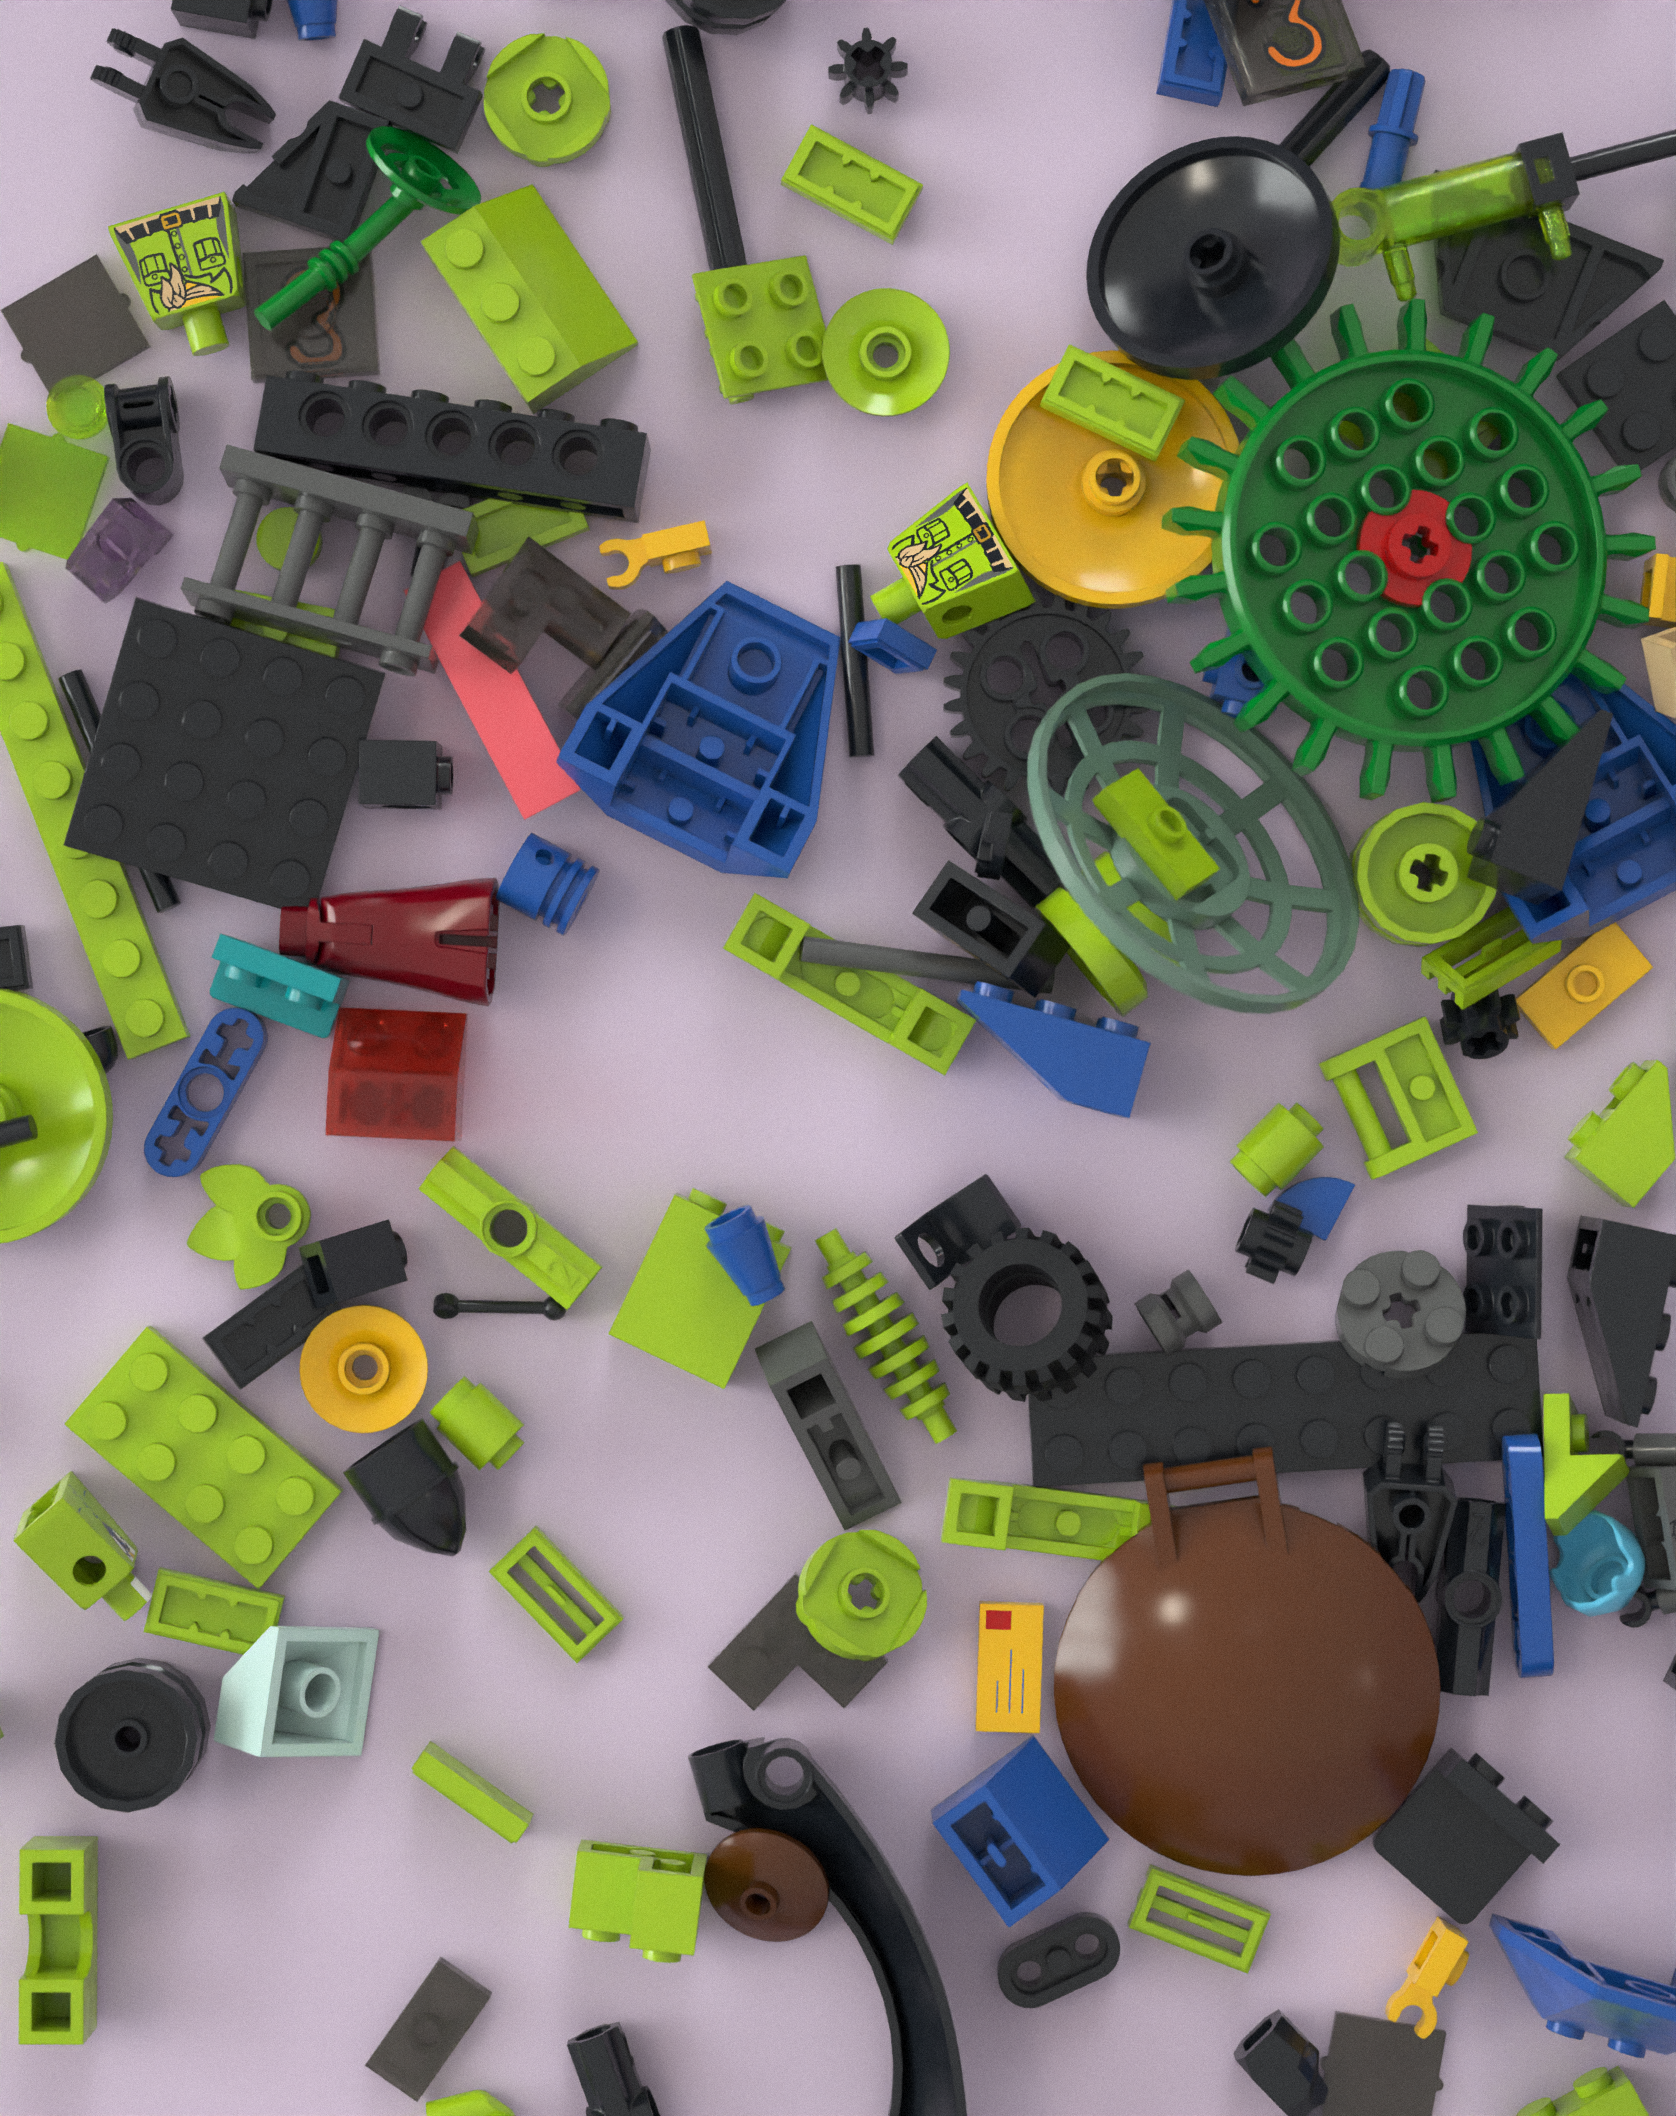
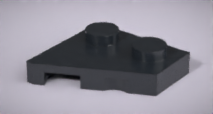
[232,100,393,242]

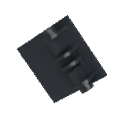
[1463,1205,1543,1339]

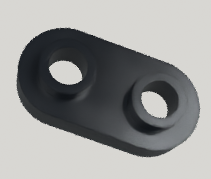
[997,1912,1120,2008]

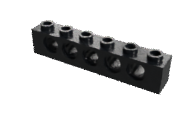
[253,370,651,523]

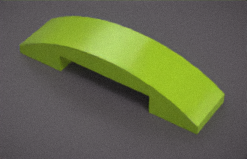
[723,893,976,1076]
[941,1477,1177,1560]

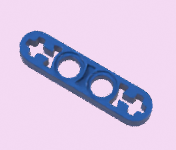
[1501,1433,1554,1678]

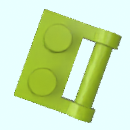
[1319,1016,1478,1180]

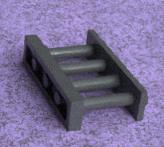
[181,445,479,676]

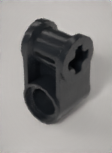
[104,376,184,505]

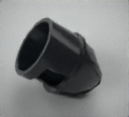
[343,1418,466,1556]

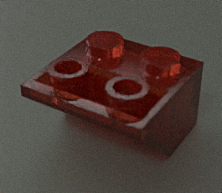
[325,1007,468,1141]

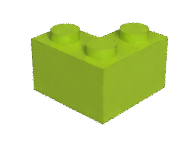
[568,1839,707,1963]

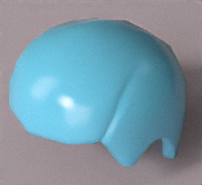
[1549,1510,1645,1617]

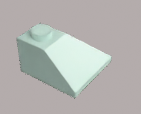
[214,1626,379,1757]

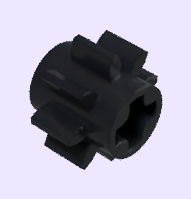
[828,28,908,114]
[1439,989,1520,1059]
[1235,1200,1313,1284]

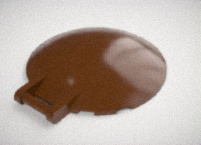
[1054,1446,1440,1876]

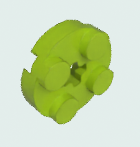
[483,33,611,167]
[796,1530,927,1661]

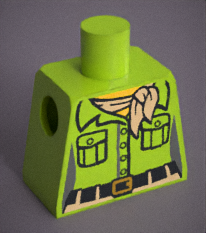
[108,192,247,356]
[870,482,1036,639]

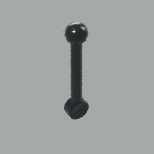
[433,1293,567,1321]

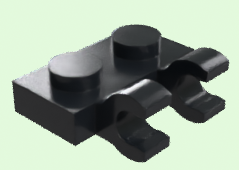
[338,5,485,154]

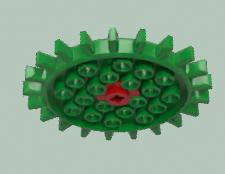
[1161,298,1656,803]

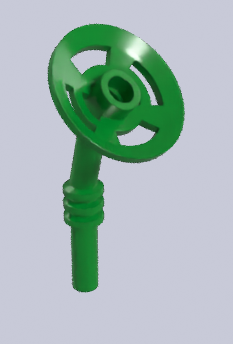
[254,126,481,331]

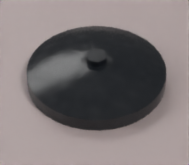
[1086,136,1340,380]

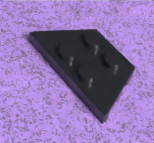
[1429,170,1664,361]

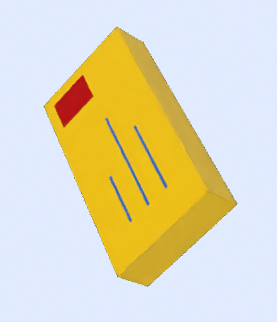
[975,1601,1044,1733]

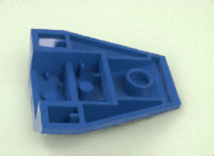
[556,581,840,878]
[1470,673,1676,944]
[1489,1913,1676,2058]

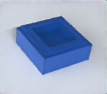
[848,618,937,674]

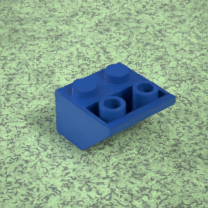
[931,1735,1109,1928]

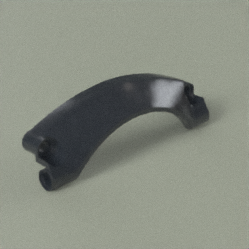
[688,1737,967,2116]

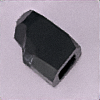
[1233,2009,1329,2116]

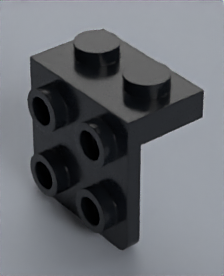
[1373,1747,1560,1924]

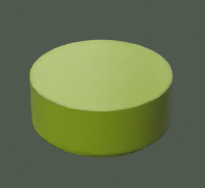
[256,507,323,571]

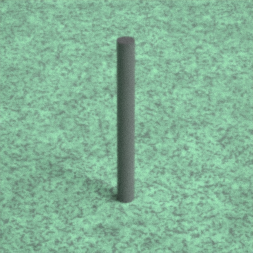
[799,936,1055,994]

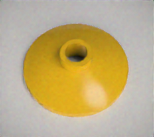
[299,1305,428,1433]

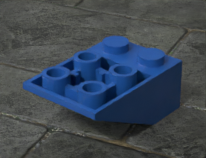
[956,981,1151,1118]

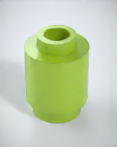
[1229,1102,1324,1197]
[429,1376,524,1471]

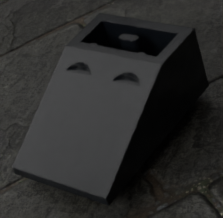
[1567,1215,1676,1427]

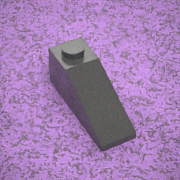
[755,1321,902,1530]

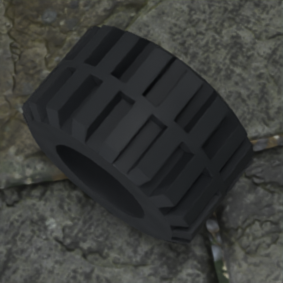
[941,1228,1113,1402]

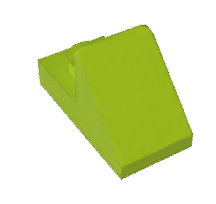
[1543,1393,1629,1536]

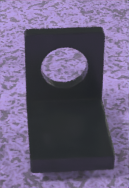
[894,1174,1022,1290]

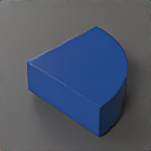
[1267,1177,1355,1241]

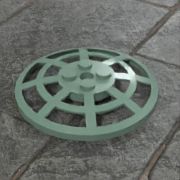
[1027,673,1359,1014]

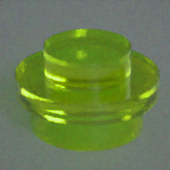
[46,375,108,440]

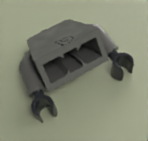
[1590,1430,1676,1628]

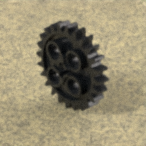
[943,590,1149,797]

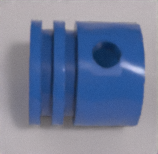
[496,833,600,936]

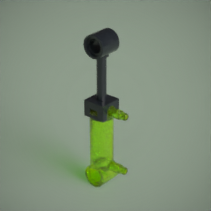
[1332,129,1676,302]

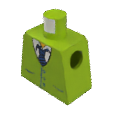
[13,1471,152,1621]

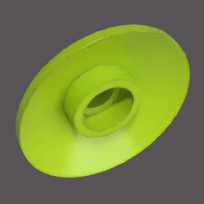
[822,288,950,417]

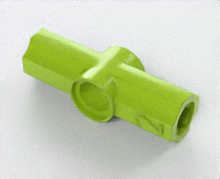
[418,1146,603,1310]

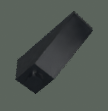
[1467,709,1613,905]

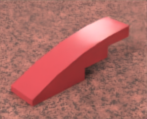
[404,561,581,820]

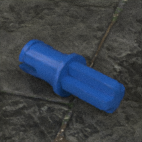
[1359,68,1426,200]

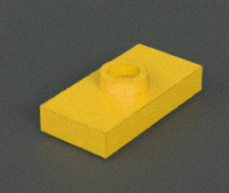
[1516,922,1653,1050]

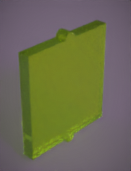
[0,423,110,563]

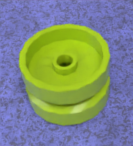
[1349,802,1496,947]
[1035,851,1180,1017]

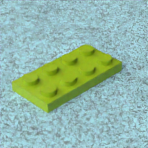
[64,1325,344,1589]

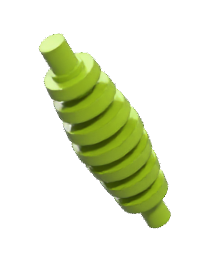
[815,1228,957,1444]

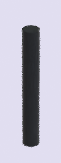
[835,564,874,758]

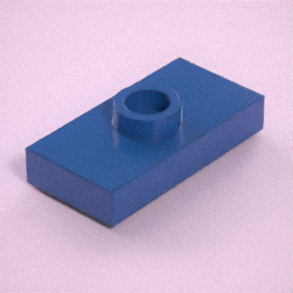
[1156,0,1239,107]

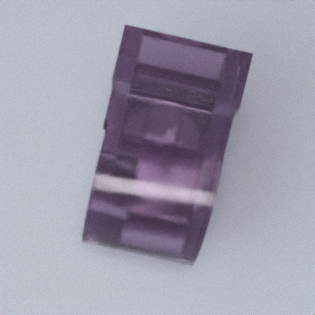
[65,498,173,604]

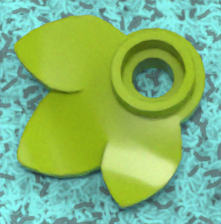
[187,1164,311,1290]

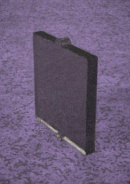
[1,254,151,403]
[1320,2011,1446,2116]

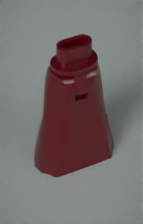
[279,878,500,1006]

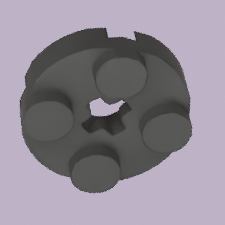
[1335,1250,1466,1380]

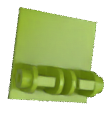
[692,255,828,404]

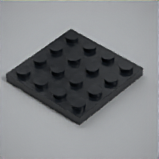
[63,597,385,909]

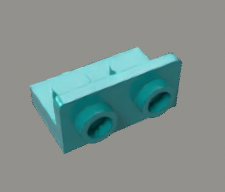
[209,934,351,1038]

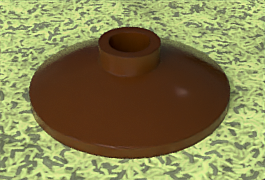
[704,1828,830,1942]

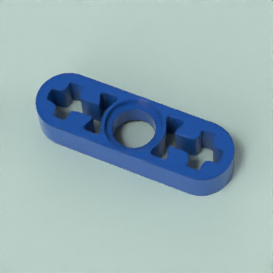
[144,1008,268,1177]

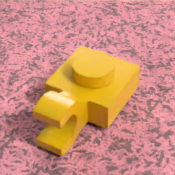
[599,520,712,590]
[1385,1916,1469,2039]

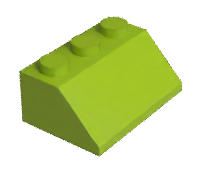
[421,184,639,414]

